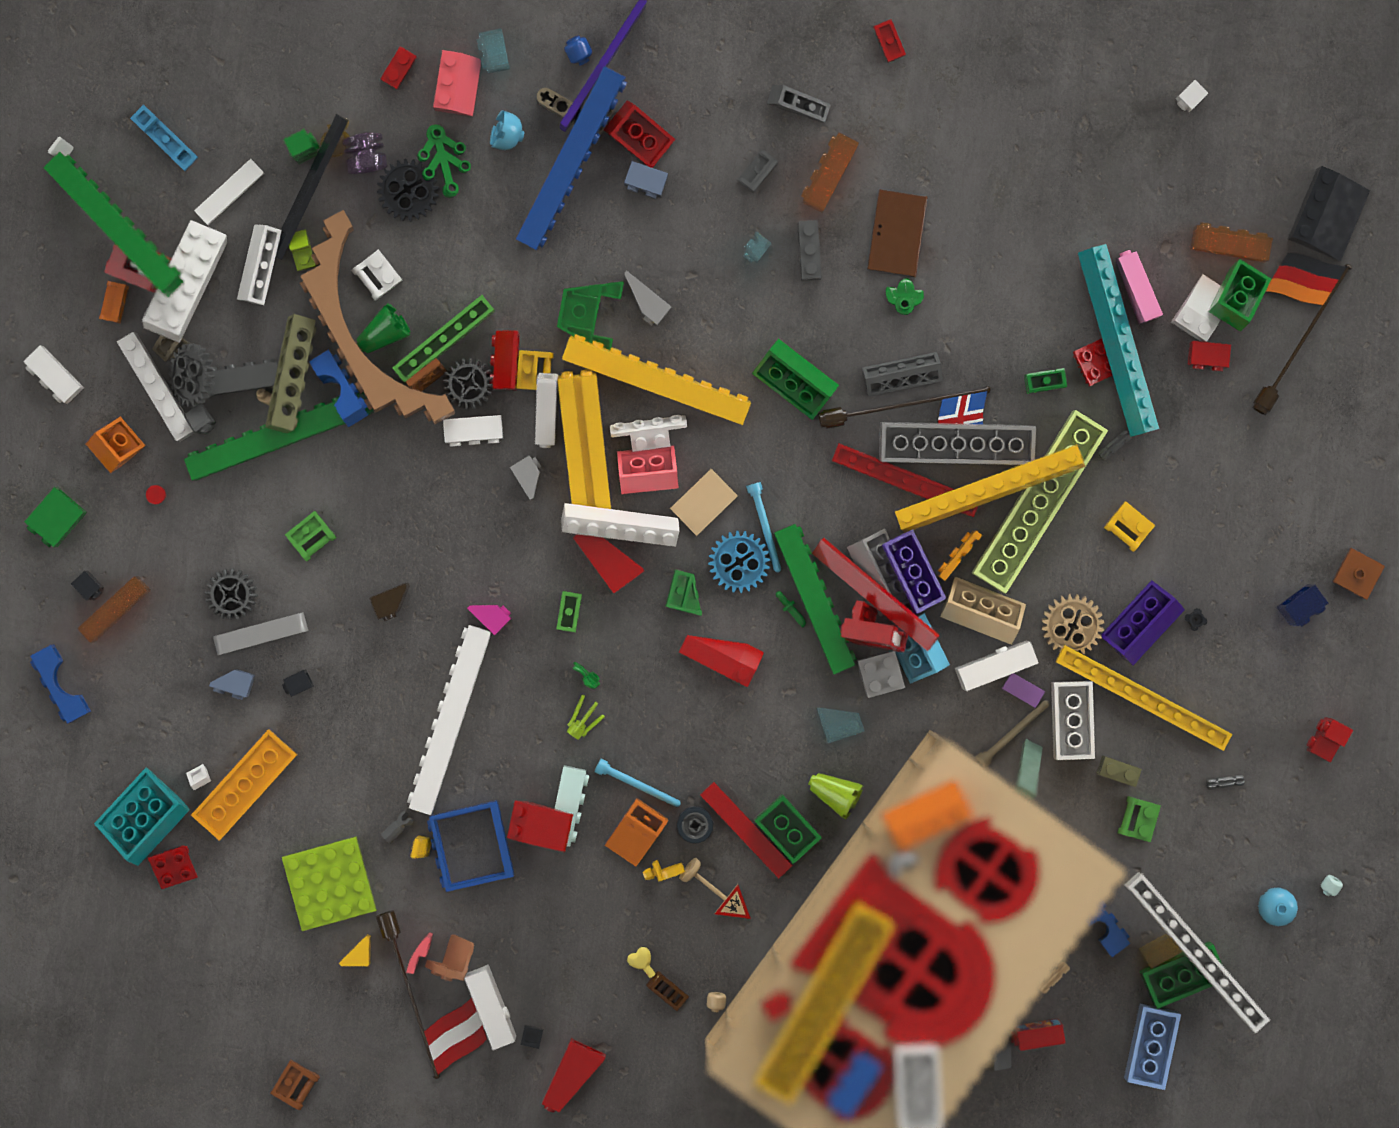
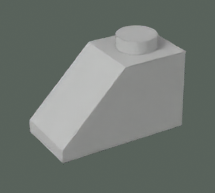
[510,455,541,500]

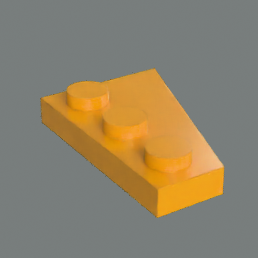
[937,531,982,581]

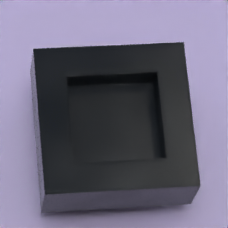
[520,1025,544,1049]

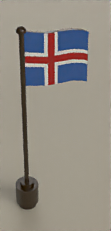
[818,386,991,429]

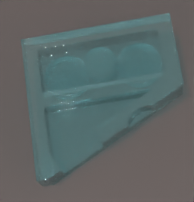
[816,707,864,743]

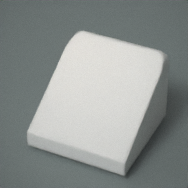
[48,137,74,157]

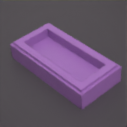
[1002,673,1045,708]

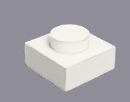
[186,764,211,790]

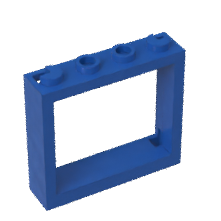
[427,800,515,892]

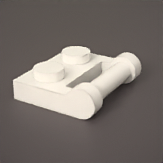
[351,249,402,301]

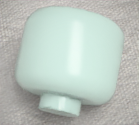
[1321,875,1343,896]

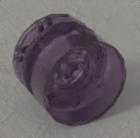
[342,132,388,174]

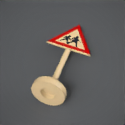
[679,858,751,919]

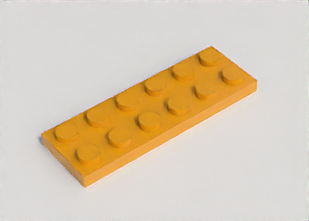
[191,729,298,841]

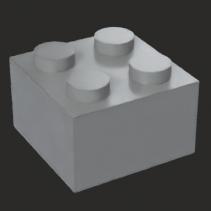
[856,651,905,698]

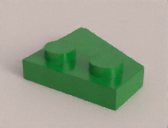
[665,570,702,616]

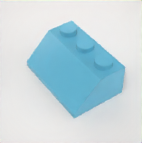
[895,613,950,683]

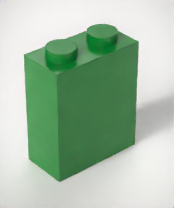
[24,487,87,547]

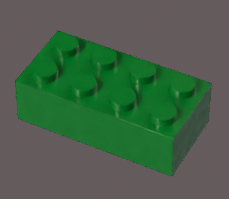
[1139,941,1222,1009]

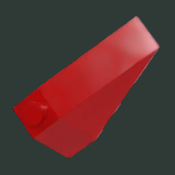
[679,635,764,687]

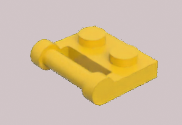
[517,350,554,390]
[1104,501,1155,552]

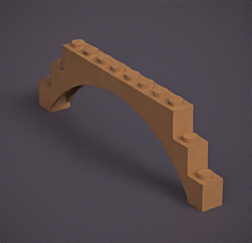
[300,210,455,424]

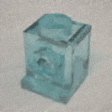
[743,231,772,263]

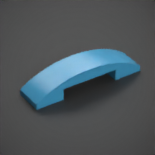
[130,104,198,171]

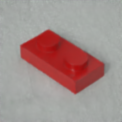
[873,19,906,63]
[380,46,417,90]

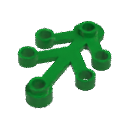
[417,124,471,198]

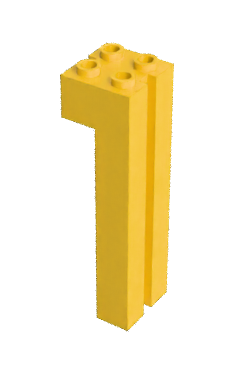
[558,369,611,509]

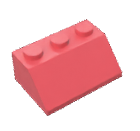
[434,50,482,117]
[617,446,679,494]

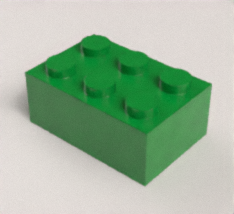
[1208,259,1271,332]
[754,794,822,864]

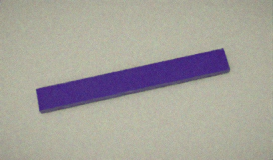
[560,0,647,132]

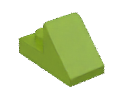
[289,229,316,272]

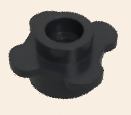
[1184,608,1207,631]

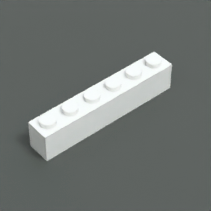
[117,332,196,442]
[561,503,679,547]

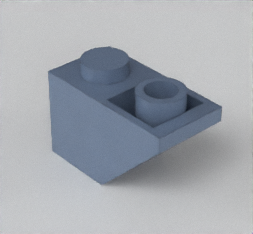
[209,669,255,700]

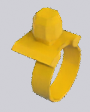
[643,860,685,882]

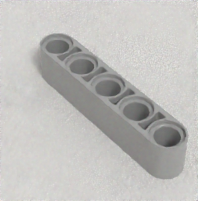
[213,612,309,655]

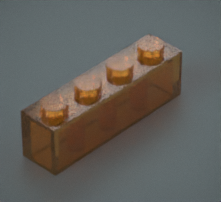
[801,133,859,213]
[1190,222,1273,262]
[77,576,151,643]

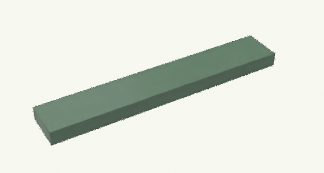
[1015,739,1043,799]

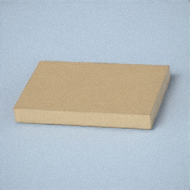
[670,469,738,536]

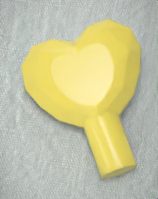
[627,947,656,978]

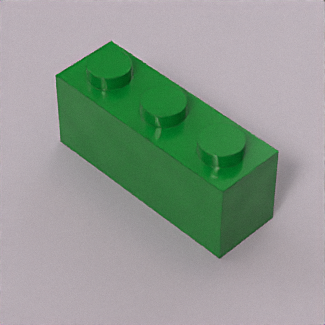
[283,129,320,164]

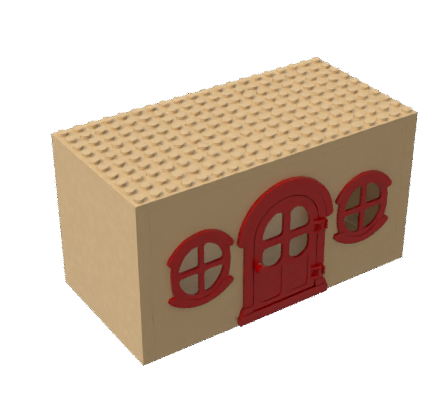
[705,730,1126,1128]

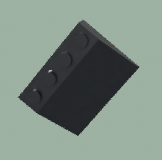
[1288,166,1370,261]

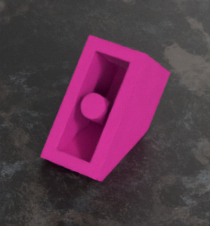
[467,605,512,635]

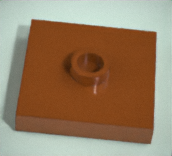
[406,358,447,392]
[1332,548,1385,600]

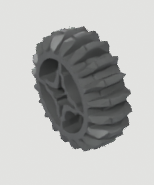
[443,358,493,410]
[205,568,258,620]

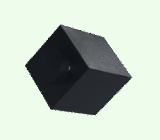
[71,571,104,601]
[282,669,314,697]

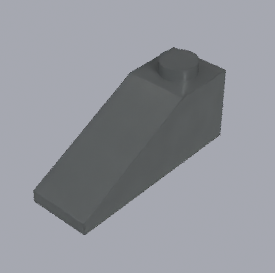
[767,85,831,122]

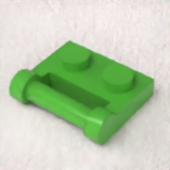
[285,511,337,562]
[1117,796,1161,842]

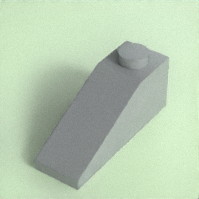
[624,271,672,326]

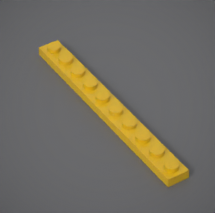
[1055,645,1233,751]

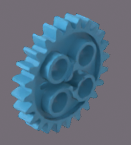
[708,531,770,593]

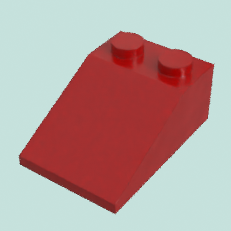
[604,100,675,168]
[507,800,573,852]

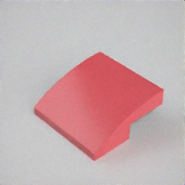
[406,933,433,974]

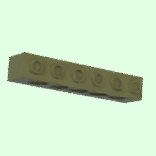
[265,314,316,433]

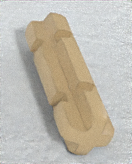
[1040,962,1070,994]

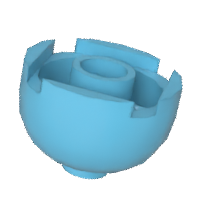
[490,110,524,150]
[1258,887,1298,926]

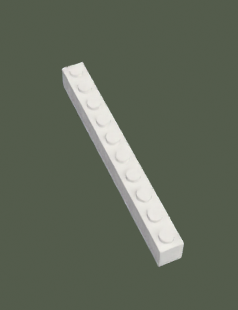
[407,625,492,815]
[1124,872,1270,1033]

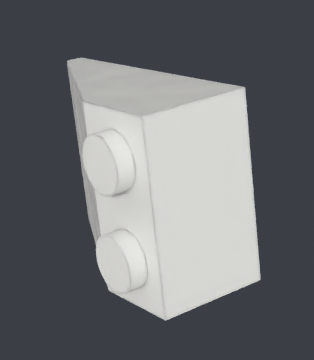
[1171,274,1221,342]

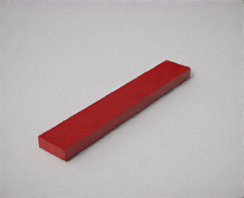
[700,782,793,879]

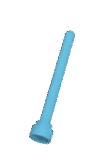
[746,482,781,572]
[594,758,681,807]

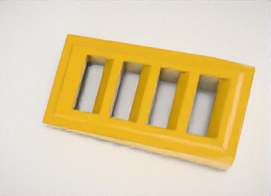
[411,835,432,858]

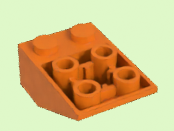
[604,798,668,866]

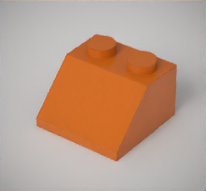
[86,416,146,473]

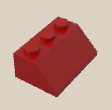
[489,330,520,391]

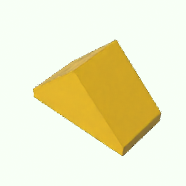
[339,934,371,966]

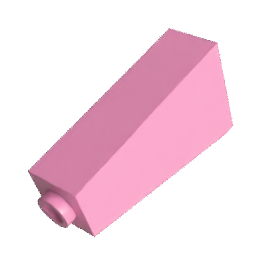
[1116,250,1163,324]

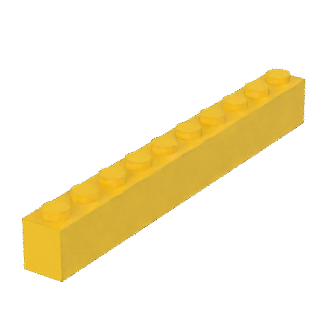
[562,334,751,425]
[895,445,1086,533]

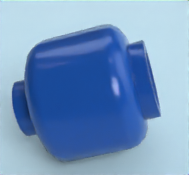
[564,35,593,65]

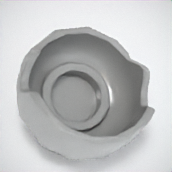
[888,850,919,877]

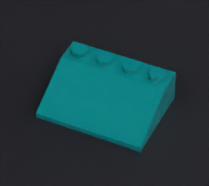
[94,767,190,866]

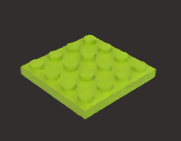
[282,836,377,931]

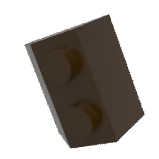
[370,583,410,621]

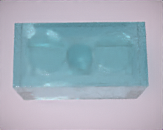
[476,28,510,74]

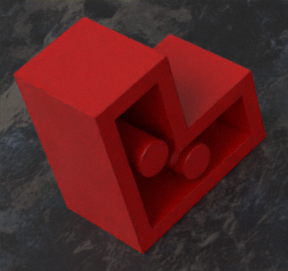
[1307,717,1354,763]

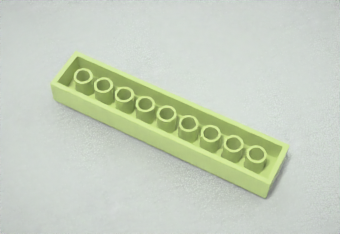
[971,410,1108,594]

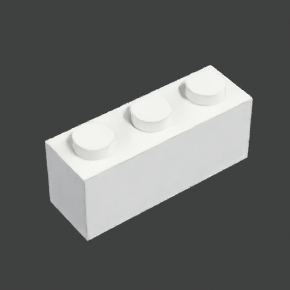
[24,345,84,404]
[443,415,504,447]

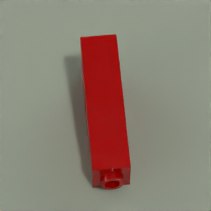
[573,534,645,593]
[542,1038,606,1113]

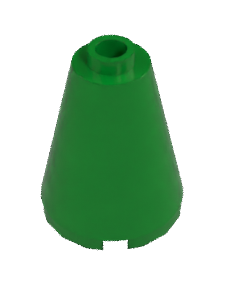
[356,303,410,354]

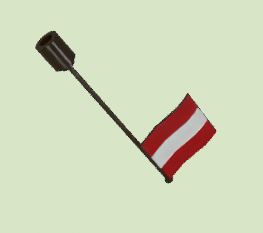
[376,910,487,1079]

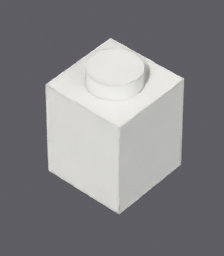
[1176,80,1208,112]

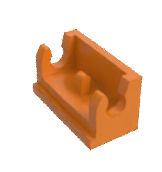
[99,281,129,324]

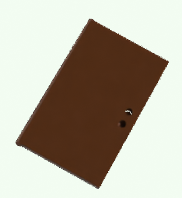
[867,189,928,277]

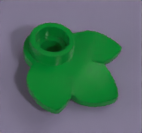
[886,278,924,315]
[573,662,600,689]

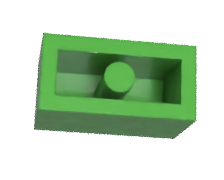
[556,591,582,632]

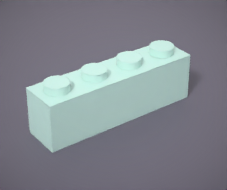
[555,765,589,847]

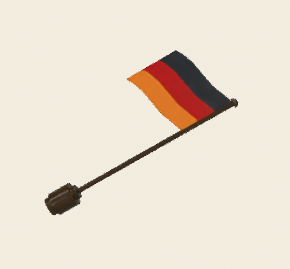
[1252,253,1352,415]

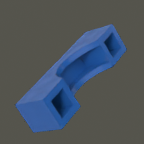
[309,350,368,427]
[30,644,91,724]

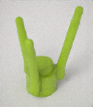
[567,695,605,740]

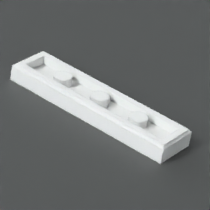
[194,159,265,225]

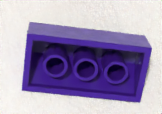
[882,529,946,614]
[1101,580,1185,665]

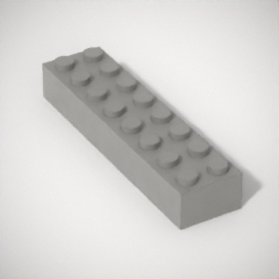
[879,422,1036,465]

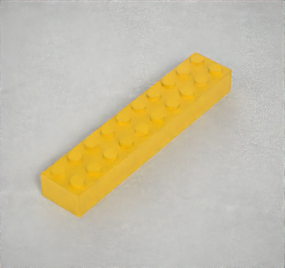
[755,902,893,1104]

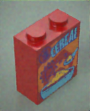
[1010,1019,1066,1051]

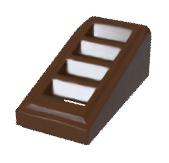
[646,971,689,1011]

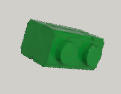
[1024,368,1067,394]

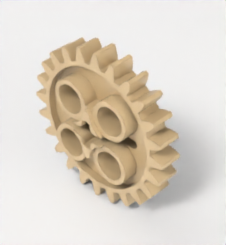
[1042,594,1104,654]

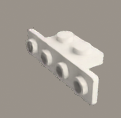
[610,415,687,452]

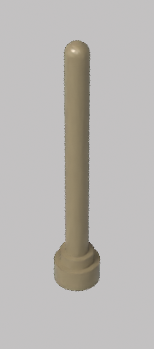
[975,700,1049,768]

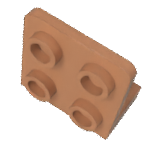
[425,934,474,982]

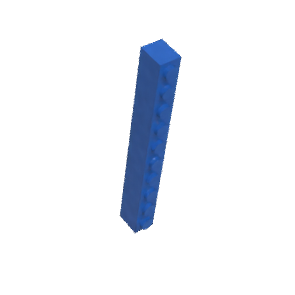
[516,66,627,250]

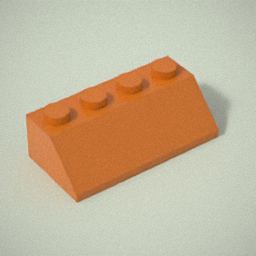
[881,779,974,852]

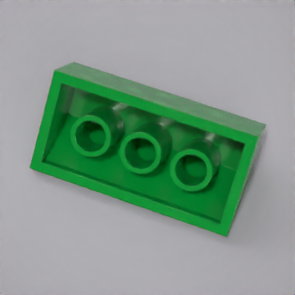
[752,338,839,420]

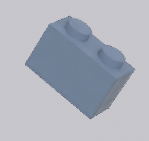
[624,161,668,199]

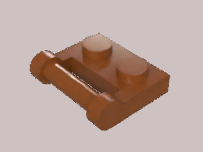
[270,1060,320,1110]

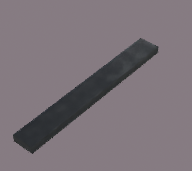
[276,114,348,260]

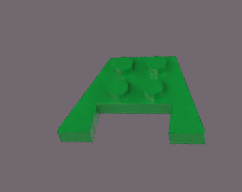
[557,281,624,350]

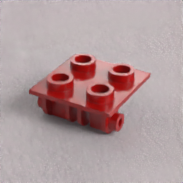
[1073,338,1113,387]
[148,845,198,890]

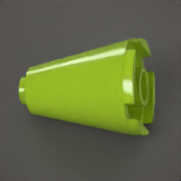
[808,773,864,820]

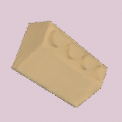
[940,577,1026,645]

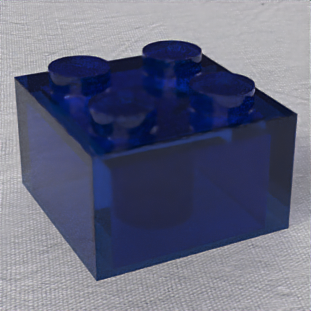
[1277,584,1329,627]

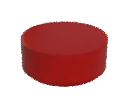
[146,485,166,504]

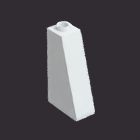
[535,373,558,448]

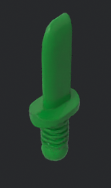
[776,591,806,628]

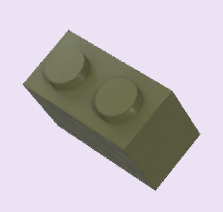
[1096,755,1142,787]

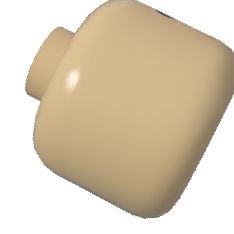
[706,992,726,1012]

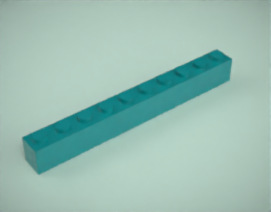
[1078,244,1159,437]

